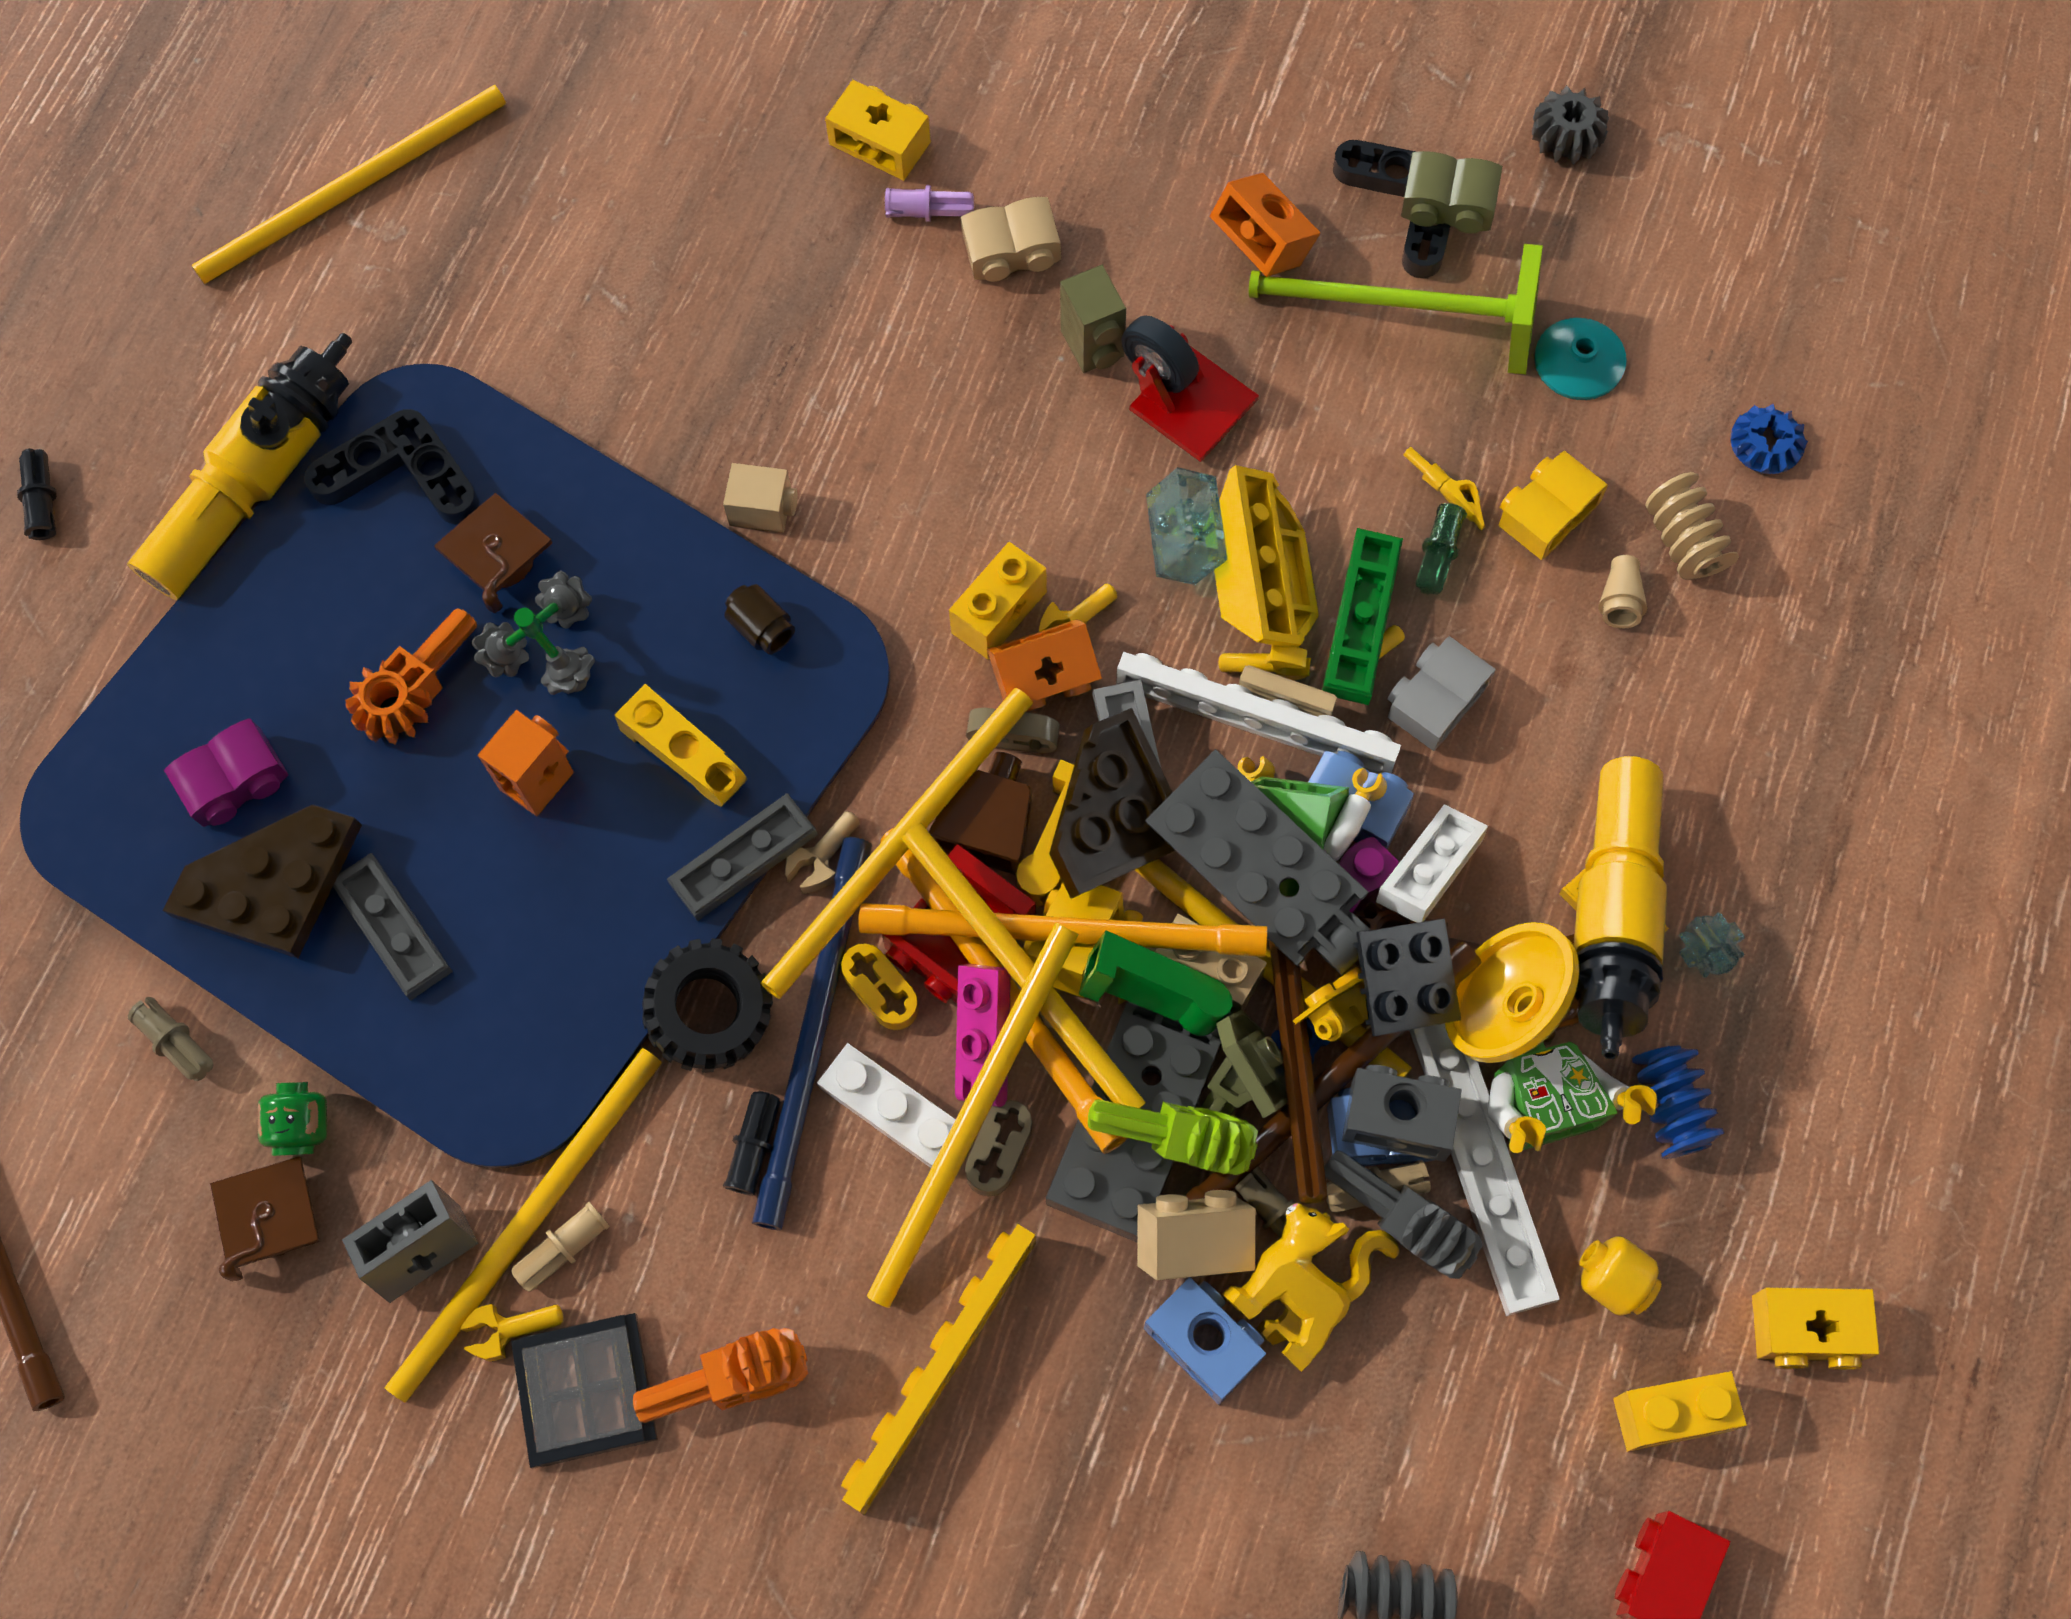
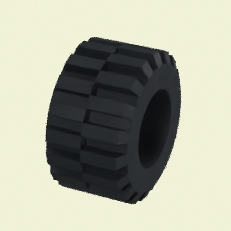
[642,938,773,1073]

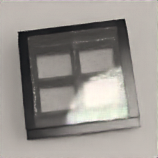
[511,1313,658,1469]

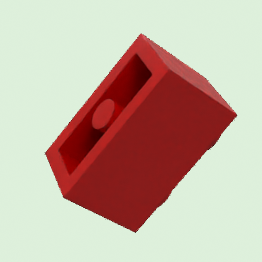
[1615,1511,1731,1619]

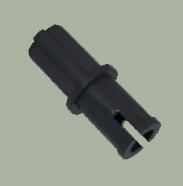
[17,448,57,540]
[723,1091,780,1196]

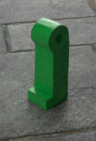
[1078,930,1232,1036]

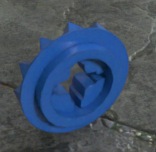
[1730,403,1808,474]

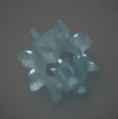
[1679,912,1745,977]

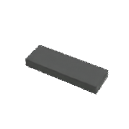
[667,793,818,921]
[333,853,453,1001]

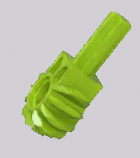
[1088,1099,1258,1175]

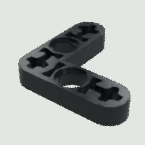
[1333,140,1451,278]
[304,409,479,524]

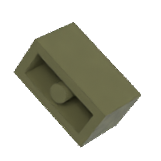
[1060,265,1126,373]

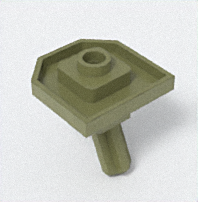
[1200,1010,1288,1118]

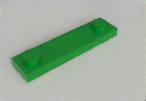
[1322,528,1403,705]

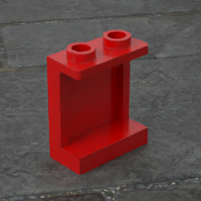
[882,844,1036,1003]

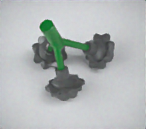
[472,571,595,695]

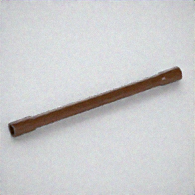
[1184,941,1482,1200]
[0,1237,65,1411]

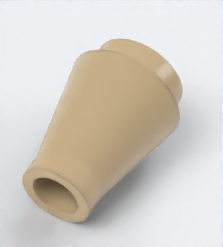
[1598,555,1647,629]

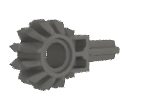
[1324,1150,1483,1279]

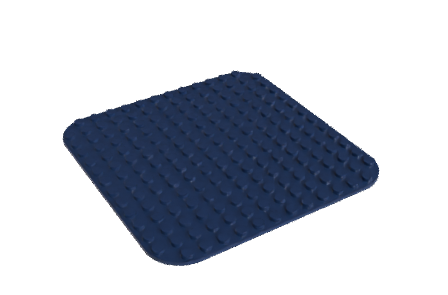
[20,364,890,1168]

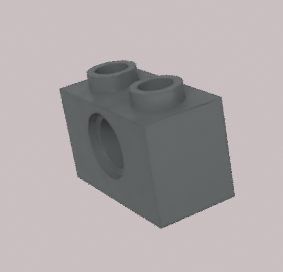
[1342,1065,1462,1162]

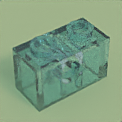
[1146,467,1227,585]

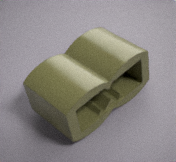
[1401,151,1503,234]

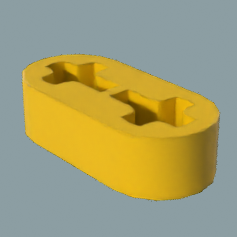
[841,943,919,1030]

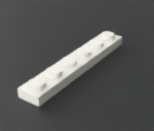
[1116,652,1401,774]
[1409,1023,1560,1316]

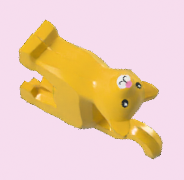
[1222,1203,1399,1372]

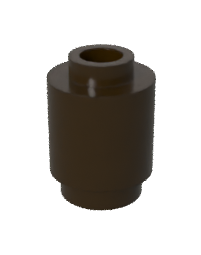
[724,584,795,655]

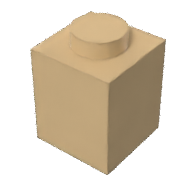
[723,463,798,533]

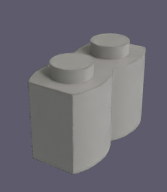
[1387,636,1496,751]

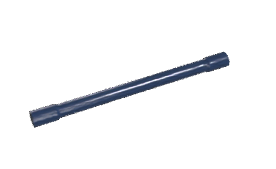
[752,837,872,1230]

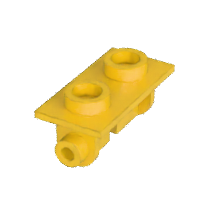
[1293,966,1368,1041]

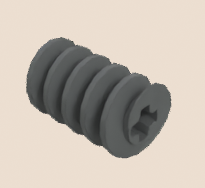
[1337,1551,1458,1619]

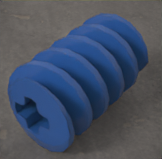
[1632,1045,1724,1159]

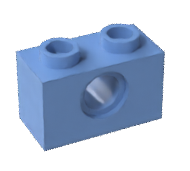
[1144,1277,1267,1405]

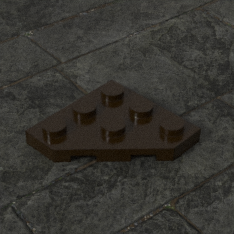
[1049,708,1175,899]
[162,805,362,959]

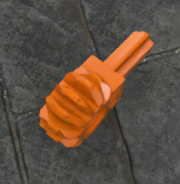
[345,608,477,745]
[633,1328,809,1423]

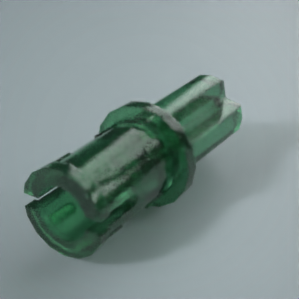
[1415,503,1467,595]

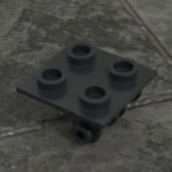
[1353,918,1461,1036]

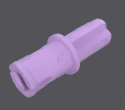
[885,185,974,222]

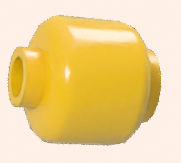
[1579,1236,1662,1316]

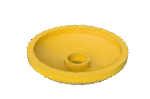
[1445,922,1579,1063]

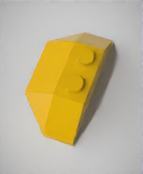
[1208,465,1319,647]

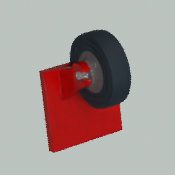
[1121,315,1259,462]

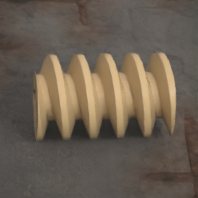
[1645,472,1739,580]

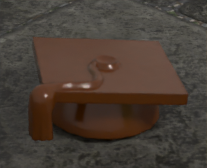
[434,493,552,613]
[210,1156,320,1282]

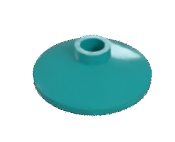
[1534,318,1627,400]

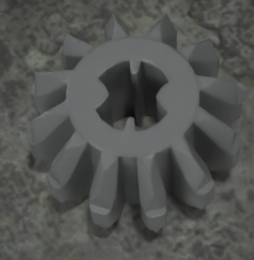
[1532,85,1609,165]

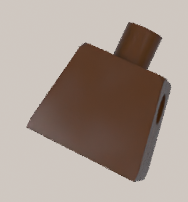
[929,752,1032,875]

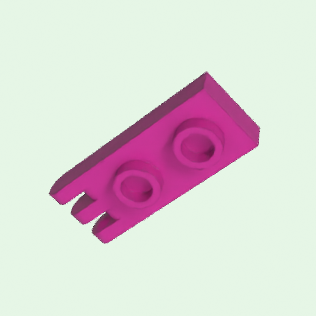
[955,964,1011,1107]

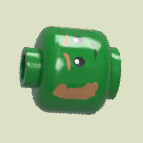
[258,1082,327,1156]

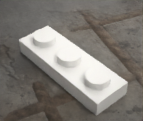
[1376,804,1488,923]
[817,1043,956,1168]

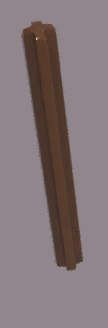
[1269,940,1327,1204]

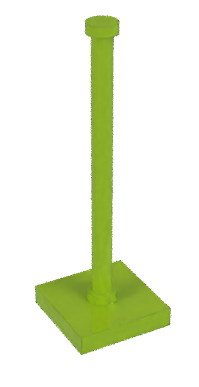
[1249,244,1543,375]

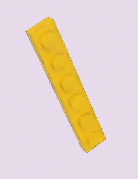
[841,1224,1036,1515]

